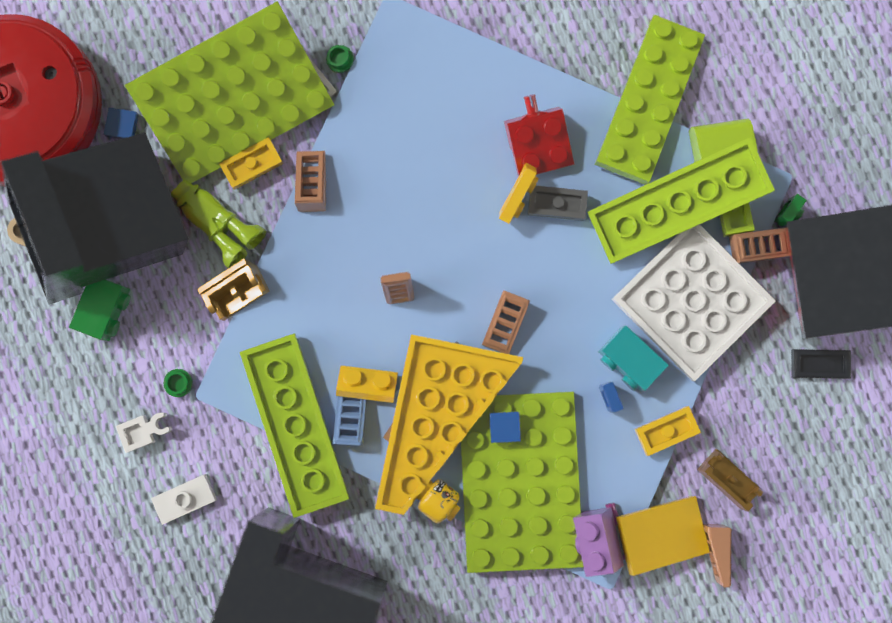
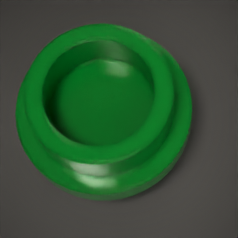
[326,45,354,73]
[163,369,193,397]

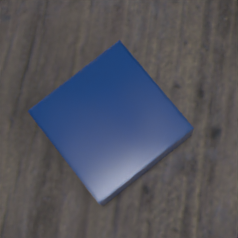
[104,107,139,139]
[599,382,624,413]
[489,412,521,443]

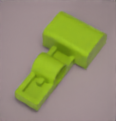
[688,118,758,237]

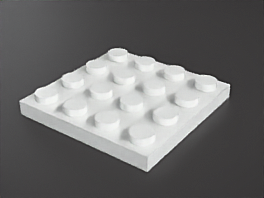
[611,225,776,381]

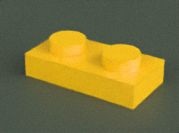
[219,137,284,190]
[499,163,539,224]
[336,365,398,403]
[634,406,701,456]

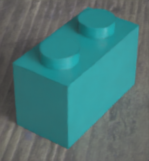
[598,325,669,391]

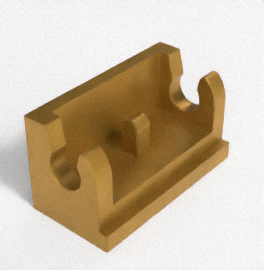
[198,259,270,321]
[697,449,763,512]

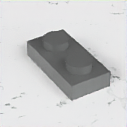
[528,186,588,221]

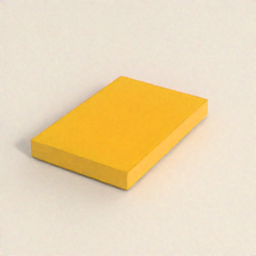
[616,496,710,576]

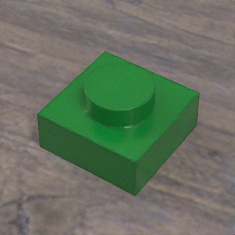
[774,193,807,227]

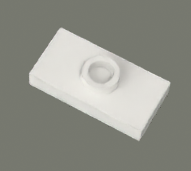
[151,474,217,525]

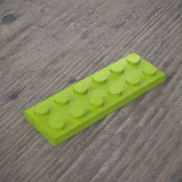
[594,14,705,185]
[587,137,775,264]
[239,333,350,518]

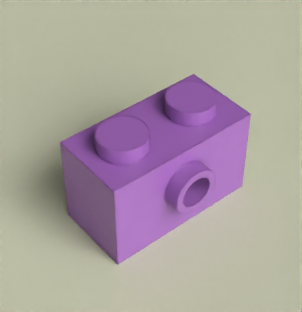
[573,507,624,577]

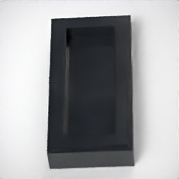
[791,349,851,379]

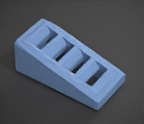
[333,396,367,446]

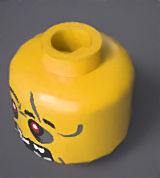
[416,479,461,524]

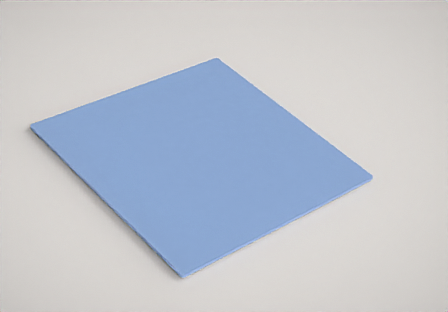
[196,0,792,589]

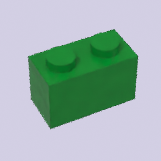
[69,280,131,341]

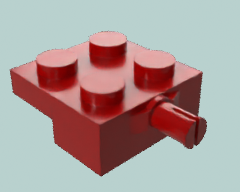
[504,94,574,177]

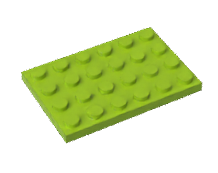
[124,1,334,183]
[461,392,584,573]

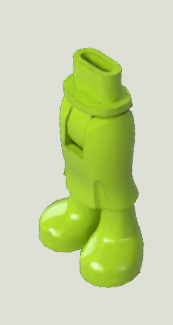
[171,179,267,269]

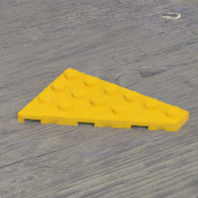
[375,334,523,515]

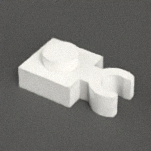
[116,413,173,453]

